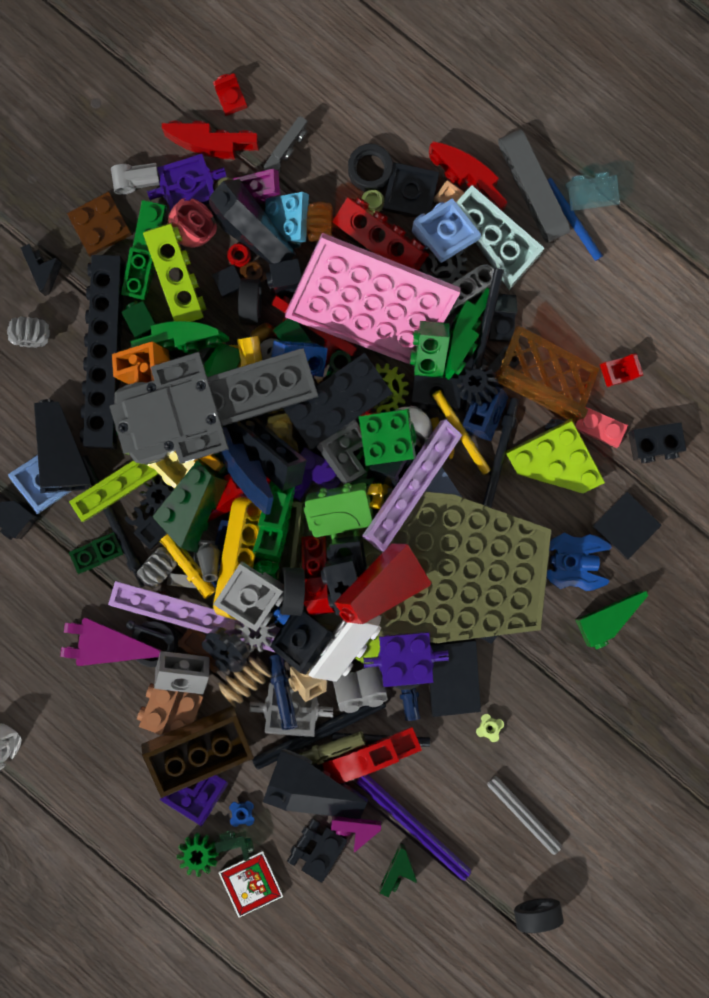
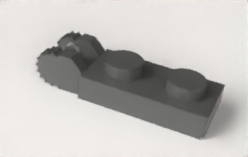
[264,116,308,173]

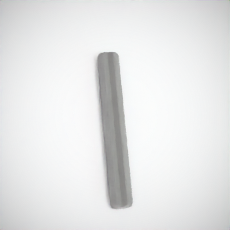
[487,776,562,855]

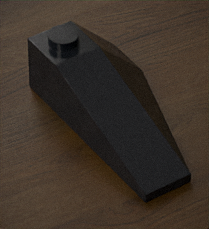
[263,748,368,819]

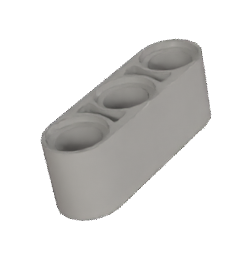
[447,264,494,317]

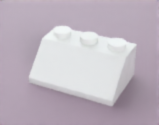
[308,615,381,682]

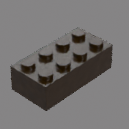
[141,706,254,798]

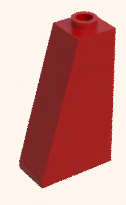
[335,544,431,624]

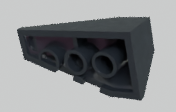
[209,179,296,264]

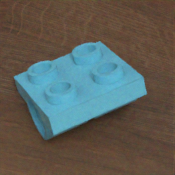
[265,192,309,248]

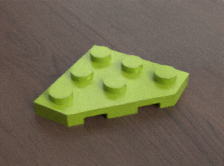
[506,419,605,493]

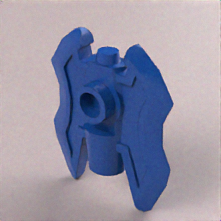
[547,533,612,591]

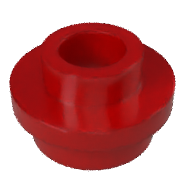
[227,243,251,267]

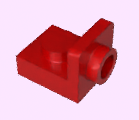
[213,73,247,116]

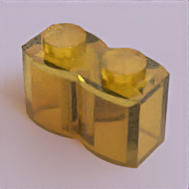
[267,409,299,453]

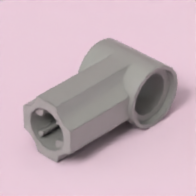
[111,163,160,194]

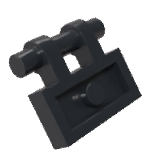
[287,818,348,883]

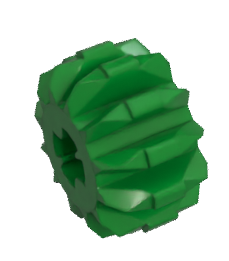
[177,833,219,877]

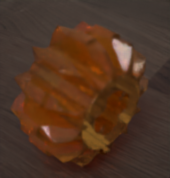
[307,201,333,243]

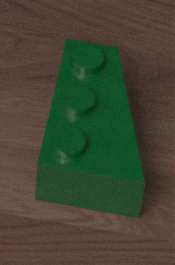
[153,460,228,553]

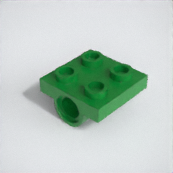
[359,409,416,466]

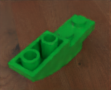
[121,200,167,300]
[444,288,490,380]
[131,321,229,354]

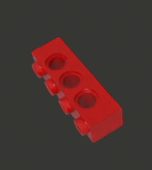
[332,197,429,271]

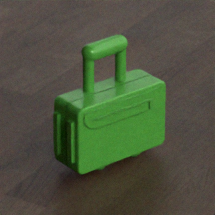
[304,483,374,556]

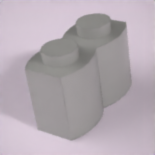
[333,667,388,713]

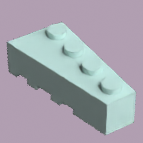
[456,185,544,290]

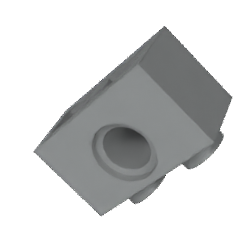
[154,651,209,694]

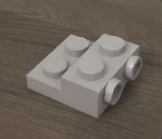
[213,561,284,631]

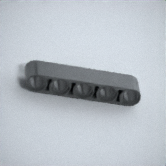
[498,129,570,243]

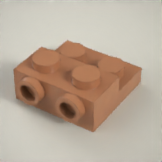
[137,683,204,735]

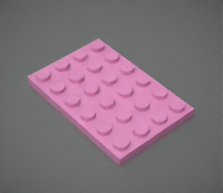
[285,233,460,366]

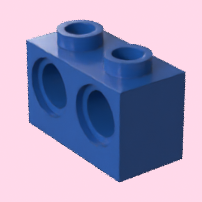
[271,340,328,380]

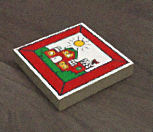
[218,849,284,917]

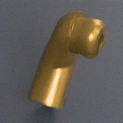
[250,323,275,344]

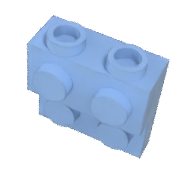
[412,198,481,263]

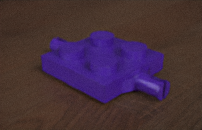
[147,154,227,211]
[363,632,449,687]

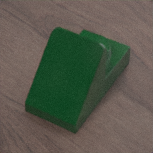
[379,843,417,898]

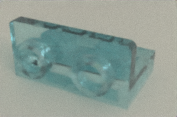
[565,172,620,211]

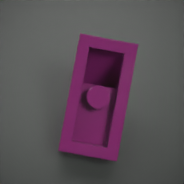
[233,169,280,204]
[331,816,381,852]

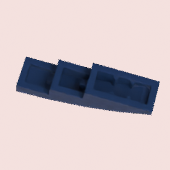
[219,427,273,515]

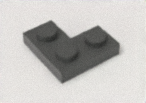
[317,422,366,485]

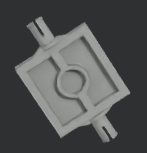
[249,683,333,737]

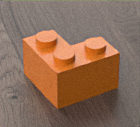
[112,341,170,384]

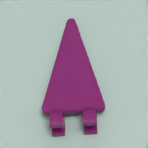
[60,618,161,666]

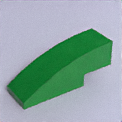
[253,481,295,563]

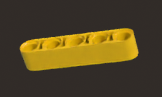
[213,497,262,620]

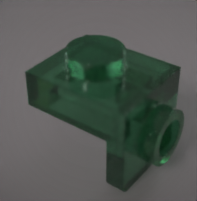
[215,831,254,861]

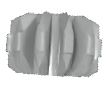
[7,316,50,348]
[137,547,177,589]
[234,623,276,652]

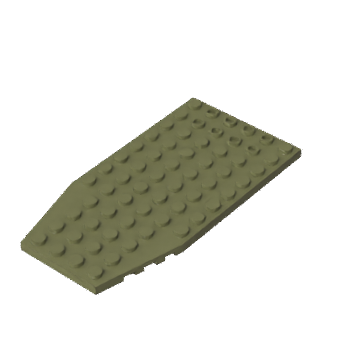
[254,482,551,643]

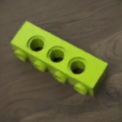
[143,223,207,322]

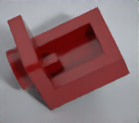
[600,353,643,387]

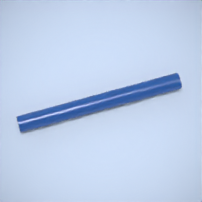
[547,178,603,261]

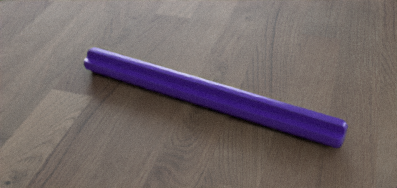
[357,774,471,881]

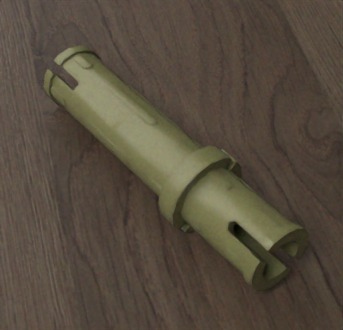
[298,731,366,765]

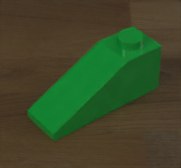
[575,591,648,649]

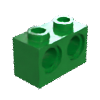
[410,321,450,378]

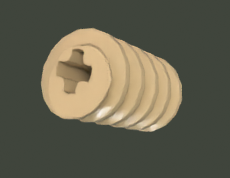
[218,656,272,707]

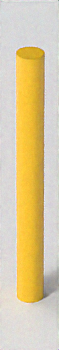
[432,390,491,475]

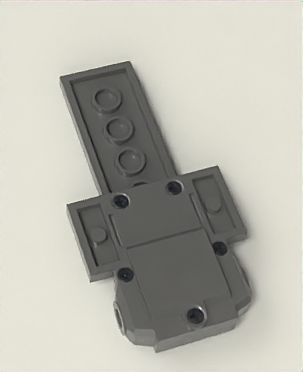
[110,348,318,465]

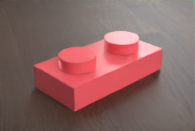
[575,406,628,448]

